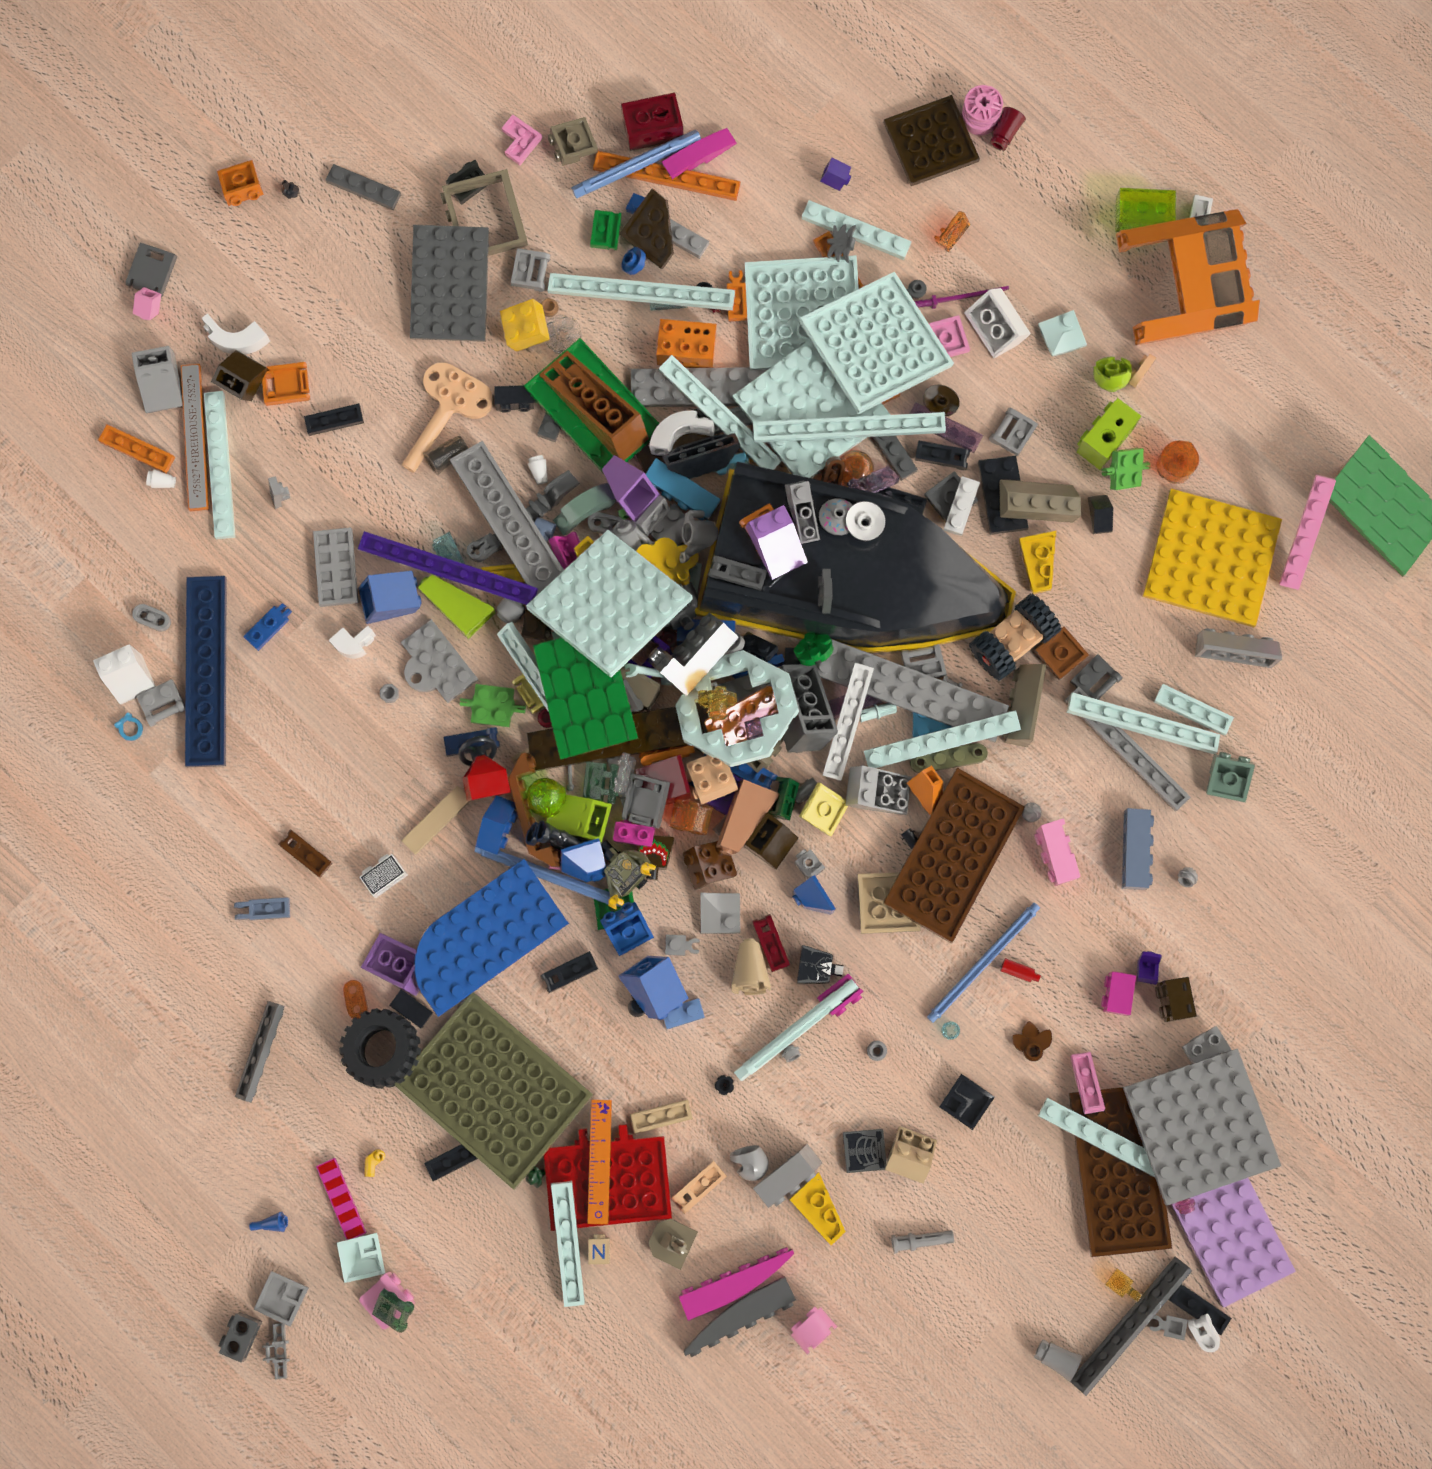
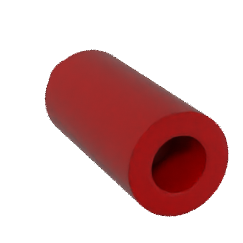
[1000,958,1041,983]

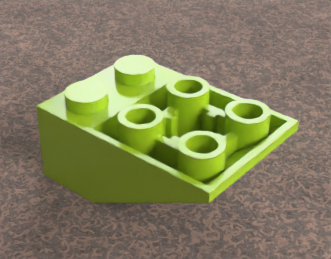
[546,792,612,843]

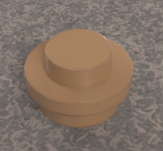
[541,298,559,317]

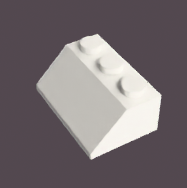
[964,288,1031,358]

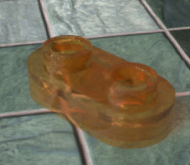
[343,980,368,1018]

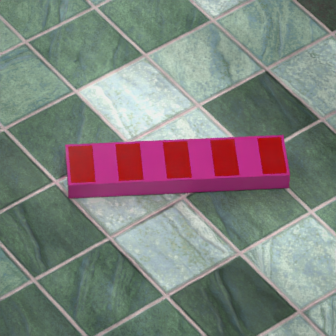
[316,1158,367,1240]

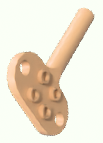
[402,363,493,473]

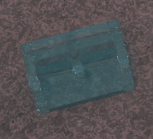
[432,532,465,564]

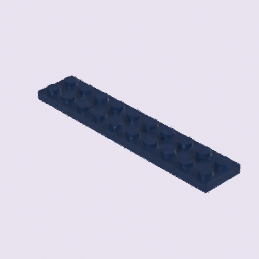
[185,576,227,768]

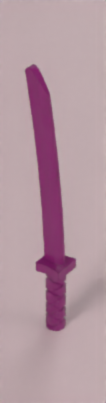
[914,286,1009,309]

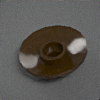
[923,384,960,417]

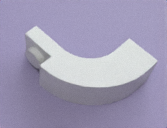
[202,314,270,355]
[649,411,715,456]

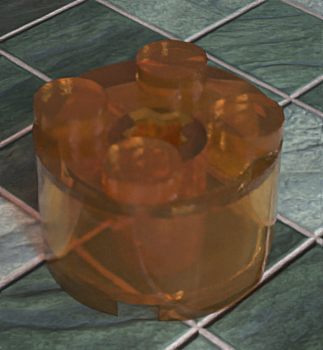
[1156,440,1199,484]
[669,799,713,835]

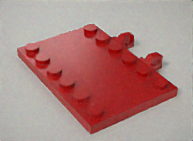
[544,1124,672,1231]

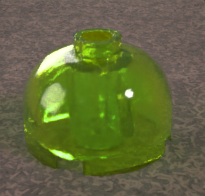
[526,778,566,818]

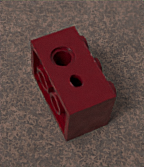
[621,92,684,151]

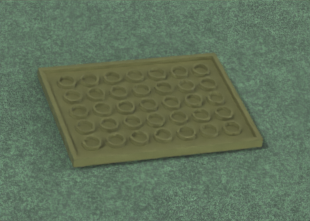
[395,992,593,1190]

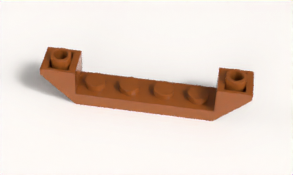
[508,753,561,868]

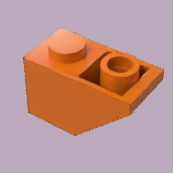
[907,765,943,815]

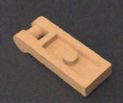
[671,1161,727,1214]

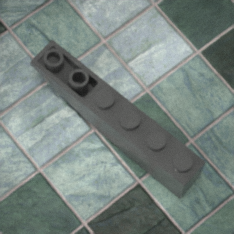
[684,1276,796,1357]

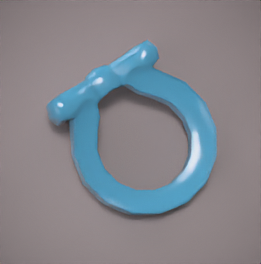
[114,713,143,741]

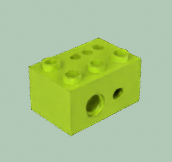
[1077,397,1142,470]

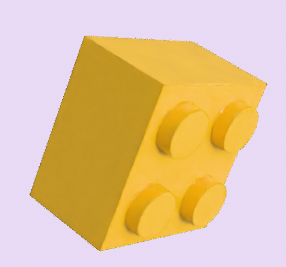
[499,299,550,352]

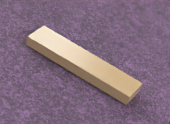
[401,785,471,855]

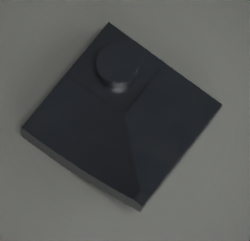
[939,1074,995,1130]

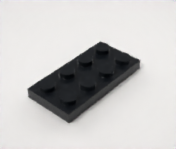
[978,455,1029,535]

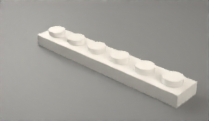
[823,663,874,781]

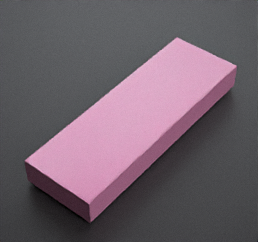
[1070,1052,1105,1114]

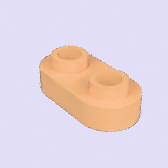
[1129,354,1156,388]

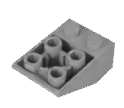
[132,346,183,414]
[845,765,912,815]

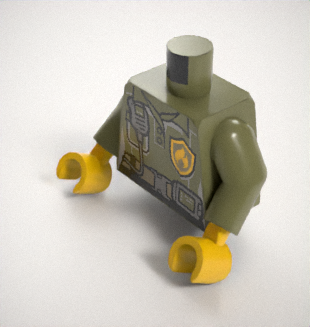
[604,848,656,909]

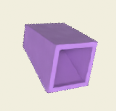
[602,455,660,522]

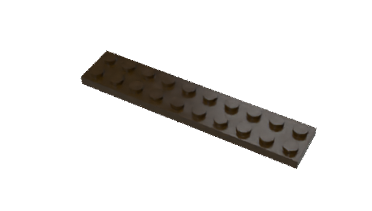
[527,699,720,771]

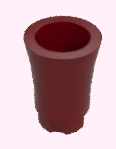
[990,107,1026,151]

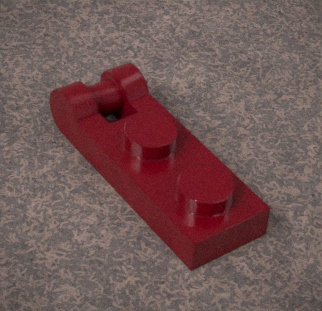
[752,914,790,972]

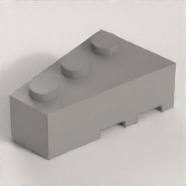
[753,1144,822,1208]

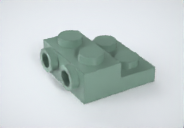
[1206,752,1255,803]

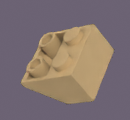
[885,1126,937,1184]

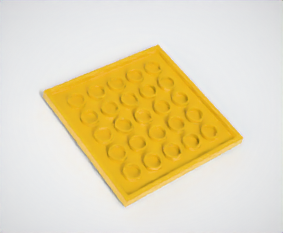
[1142,489,1282,627]

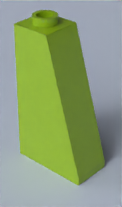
[418,575,496,639]

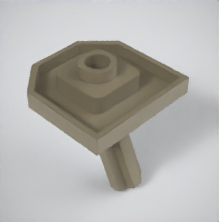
[648,1219,698,1270]

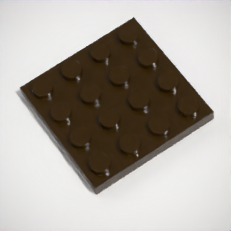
[883,95,980,186]

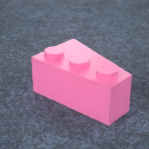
[1034,818,1080,886]

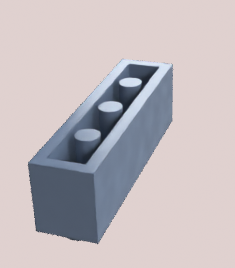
[1122,808,1154,890]

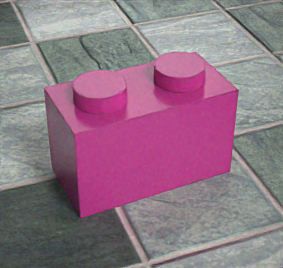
[1101,971,1136,1016]

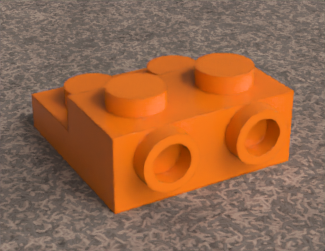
[217,160,264,206]

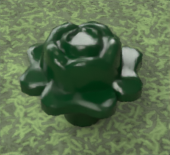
[526,1166,546,1188]

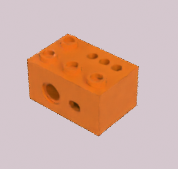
[656,319,717,368]

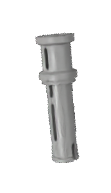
[891,1230,954,1254]

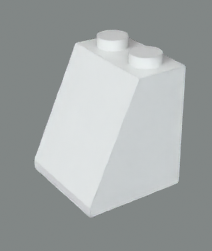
[93,644,156,704]

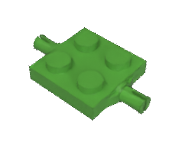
[1101,448,1150,490]
[460,684,526,728]

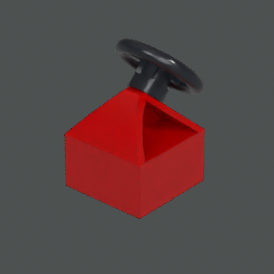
[459,736,510,801]

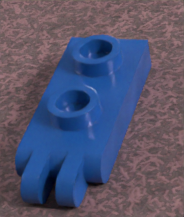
[243,603,292,651]

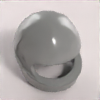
[730,1145,769,1181]

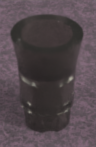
[423,436,468,475]

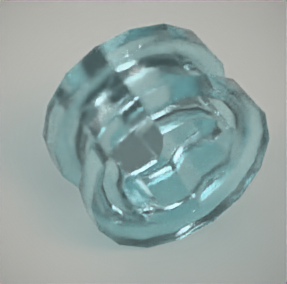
[941,1021,960,1040]

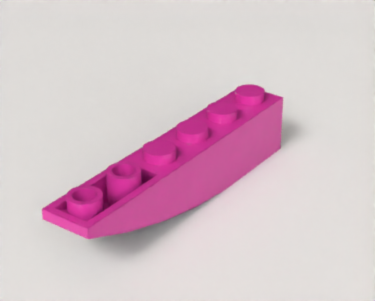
[679,1247,794,1320]

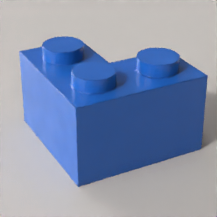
[475,795,518,855]

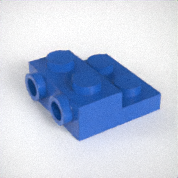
[600,902,654,956]

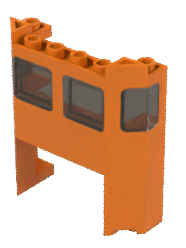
[1116,209,1260,346]

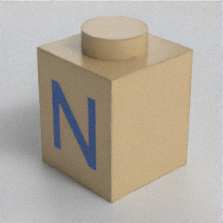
[588,1234,610,1264]

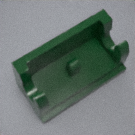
[767,777,800,821]

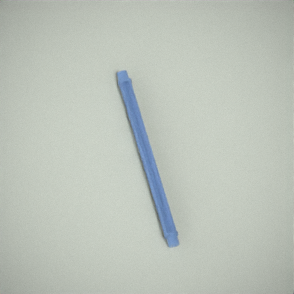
[475,847,623,907]
[927,903,1040,1023]

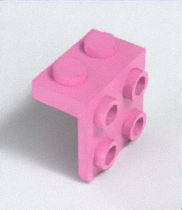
[359,1271,416,1329]

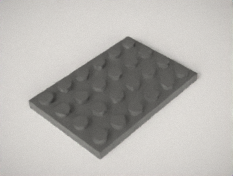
[410,225,489,342]

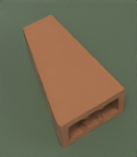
[716,779,779,856]

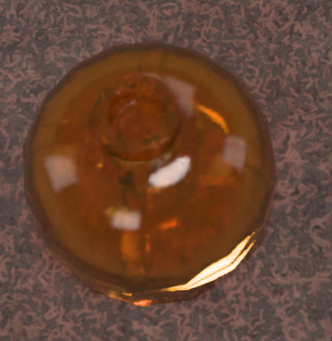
[841,450,874,489]

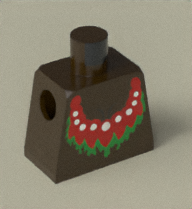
[637,835,674,881]

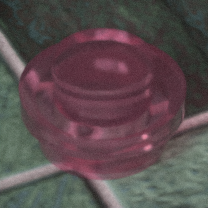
[1175,1198,1196,1214]

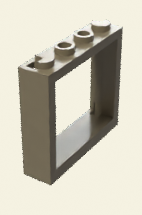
[440,169,528,256]

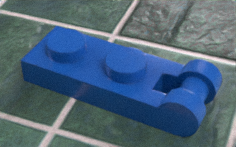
[729,763,778,790]

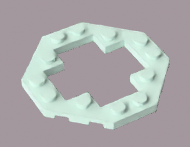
[675,650,799,767]

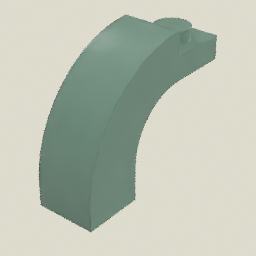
[553,483,617,535]

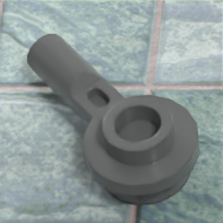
[906,280,927,298]

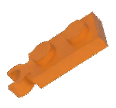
[727,270,747,321]

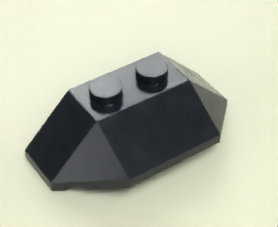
[663,433,741,479]

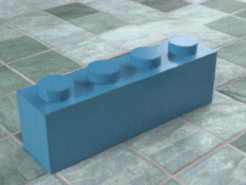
[645,458,721,521]

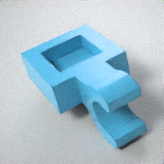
[717,452,750,475]

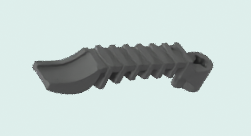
[467,470,580,563]

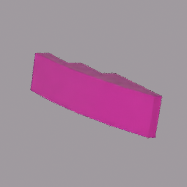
[662,128,737,179]

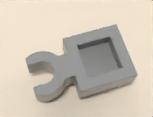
[665,935,700,956]
[1150,1315,1188,1340]

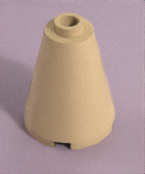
[731,938,771,995]

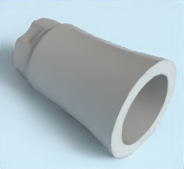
[1034,1339,1082,1382]

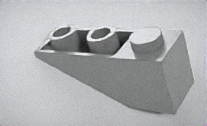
[785,481,820,544]

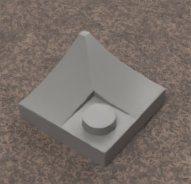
[700,893,740,934]
[254,1271,309,1327]

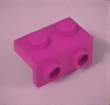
[549,532,580,570]
[613,820,655,847]
[817,973,864,1017]

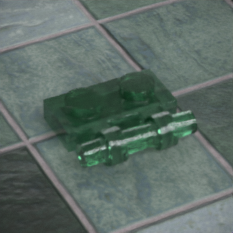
[583,762,620,804]

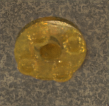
[698,686,737,721]

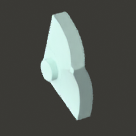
[1038,310,1087,357]
[336,1233,385,1283]

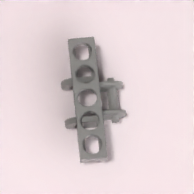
[262,1323,290,1379]

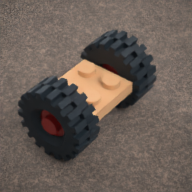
[969,593,1062,681]

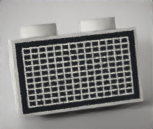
[359,854,408,898]

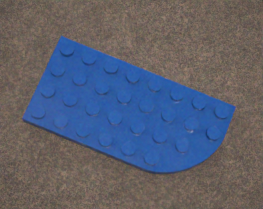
[414,859,569,1017]

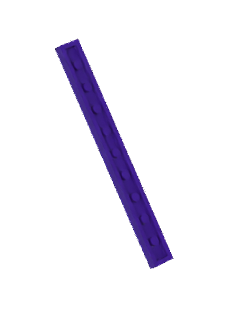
[358,531,538,605]

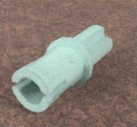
[859,703,897,723]

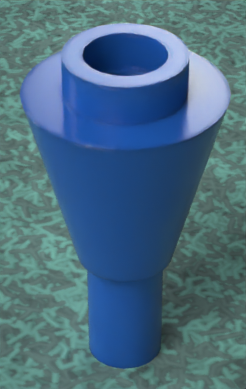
[249,1212,288,1232]

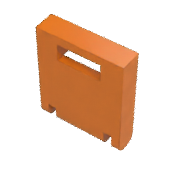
[262,362,310,406]

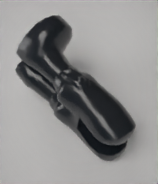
[525,820,584,851]

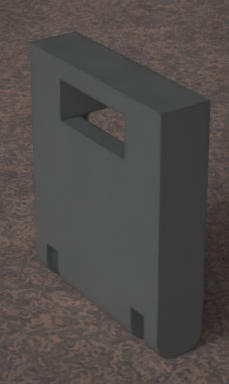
[126,242,177,297]
[622,773,670,829]

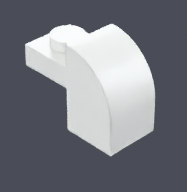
[329,626,376,659]

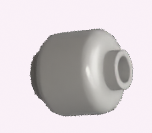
[497,598,525,624]

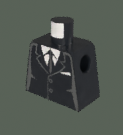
[797,945,844,984]

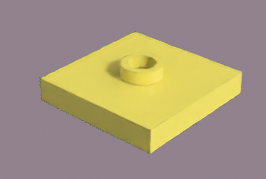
[799,783,848,836]

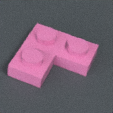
[502,115,542,165]

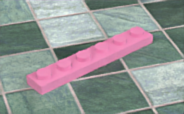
[1279,474,1336,590]

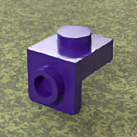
[1137,951,1162,985]

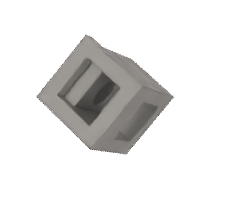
[795,849,825,880]

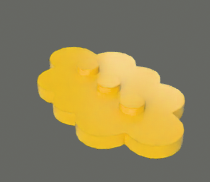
[636,537,699,585]

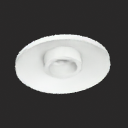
[846,502,885,540]

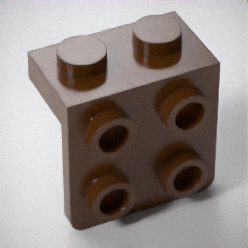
[683,841,737,890]

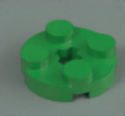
[794,633,834,666]

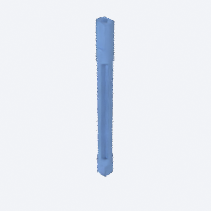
[571,129,701,198]

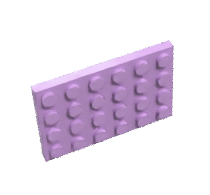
[1171,1178,1296,1308]

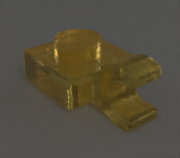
[1105,1268,1142,1302]

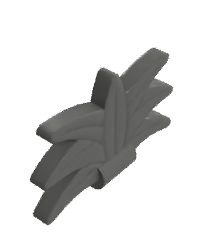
[827,224,856,263]

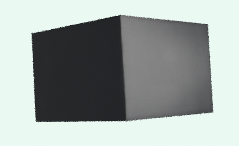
[1088,495,1114,534]

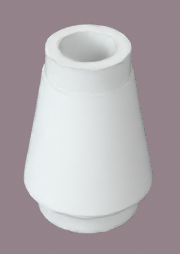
[528,455,548,485]
[146,469,176,488]

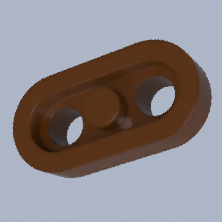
[821,456,845,485]

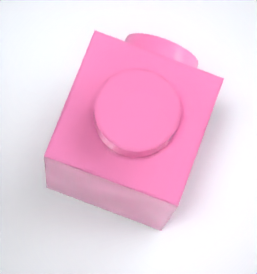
[133,287,161,320]

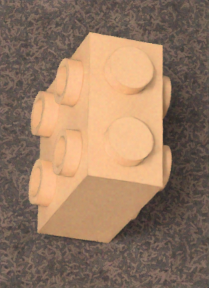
[685,755,738,804]

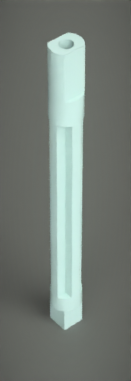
[734,979,859,1081]

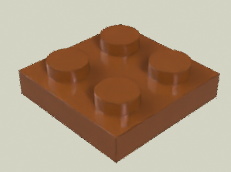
[1034,626,1089,680]

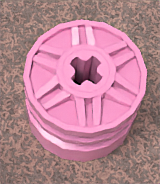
[961,85,1003,136]

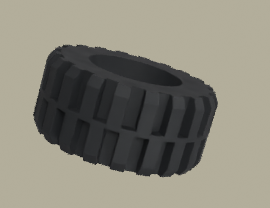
[339,1008,421,1089]

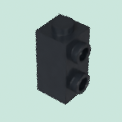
[494,385,537,413]

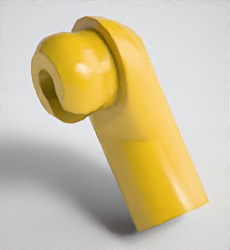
[364,1149,385,1177]

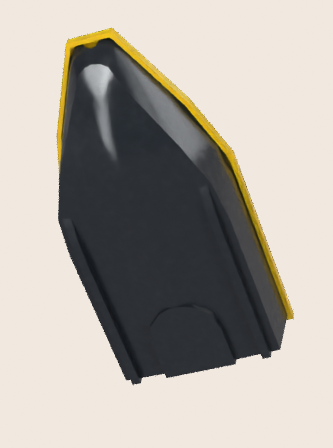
[695,462,1016,653]

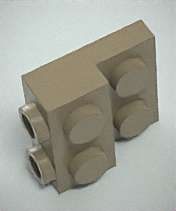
[548,117,598,166]

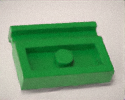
[590,210,622,250]

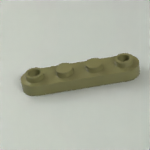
[910,743,988,773]

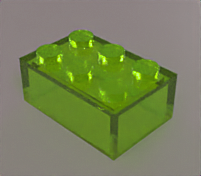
[1115,188,1176,232]

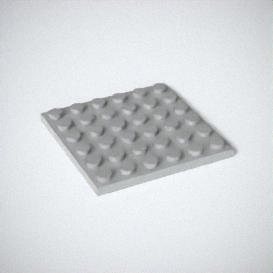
[1123,1049,1281,1206]

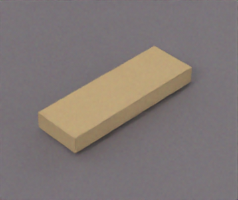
[630,1099,693,1134]

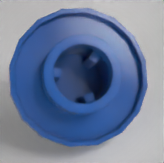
[622,247,646,275]

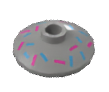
[819,498,853,535]

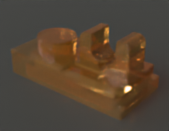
[934,211,970,252]

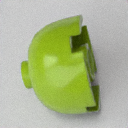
[1093,356,1132,392]

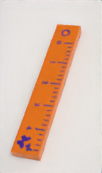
[588,1100,612,1224]

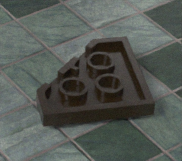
[619,188,674,269]

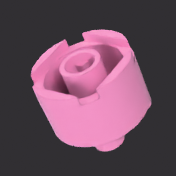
[791,1307,838,1355]

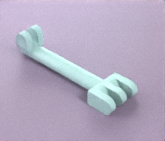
[624,664,673,686]

